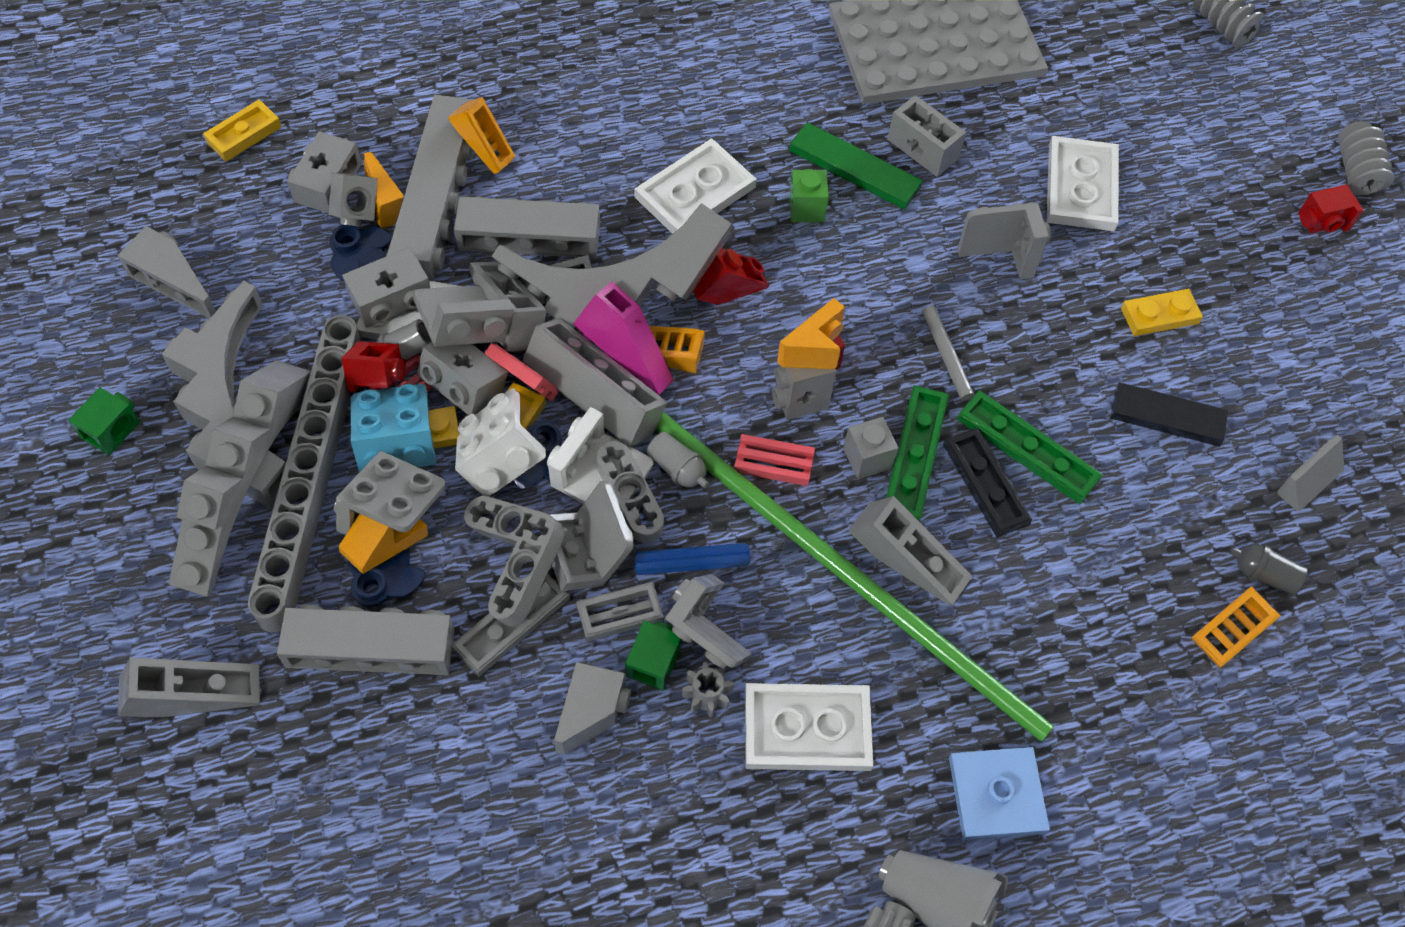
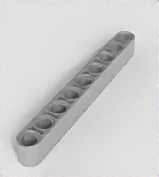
[248,315,361,633]

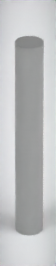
[922,305,975,401]

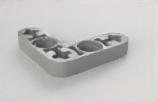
[464,496,564,626]

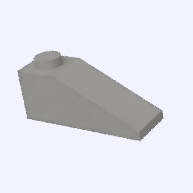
[118,226,216,318]
[469,262,547,353]
[848,496,972,606]
[118,657,260,717]

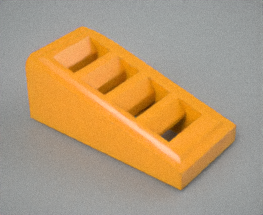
[448,97,516,174]
[364,152,404,229]
[649,326,705,373]
[1191,586,1281,668]

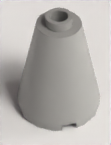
[879,850,1008,927]

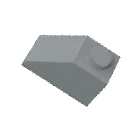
[554,662,631,755]

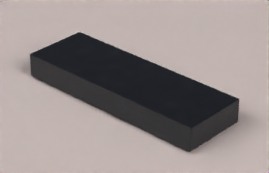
[1110,382,1228,447]
[943,428,1032,538]

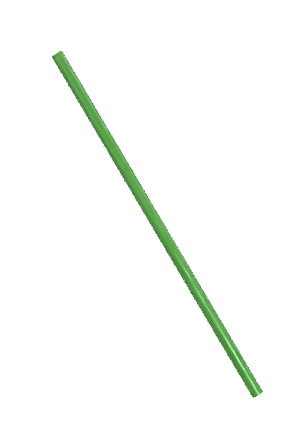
[656,412,1054,742]

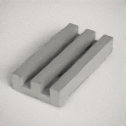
[576,582,664,642]

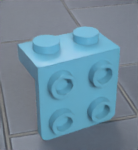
[351,384,436,472]

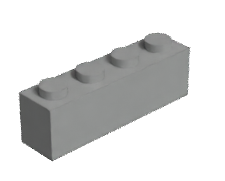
[454,196,600,258]
[522,318,668,447]
[277,604,455,675]

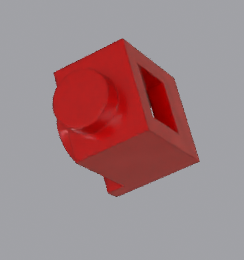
[1298,184,1364,234]
[341,341,406,392]

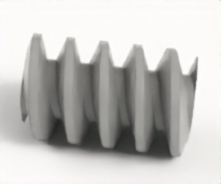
[1193,0,1264,49]
[1338,121,1395,196]

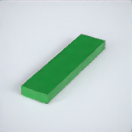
[789,122,923,210]
[886,385,949,522]
[957,390,1103,504]

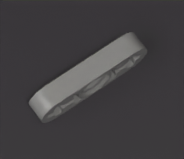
[596,441,664,543]

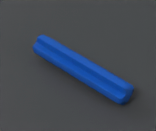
[634,543,750,575]

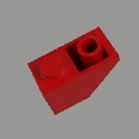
[693,248,769,305]

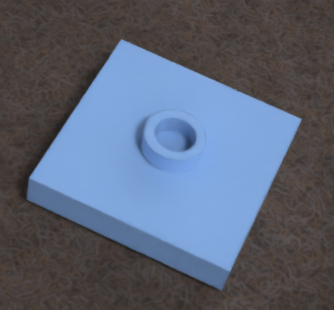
[949,747,1050,840]

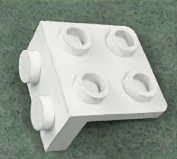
[455,389,546,497]
[547,407,653,504]

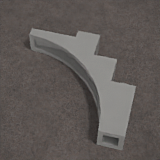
[491,203,735,332]
[162,280,286,508]
[169,360,311,597]

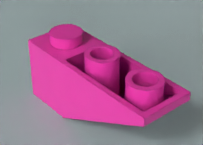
[573,281,674,395]

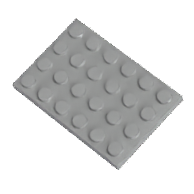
[828,0,1048,105]

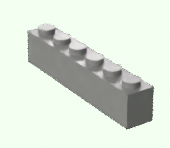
[387,95,474,281]

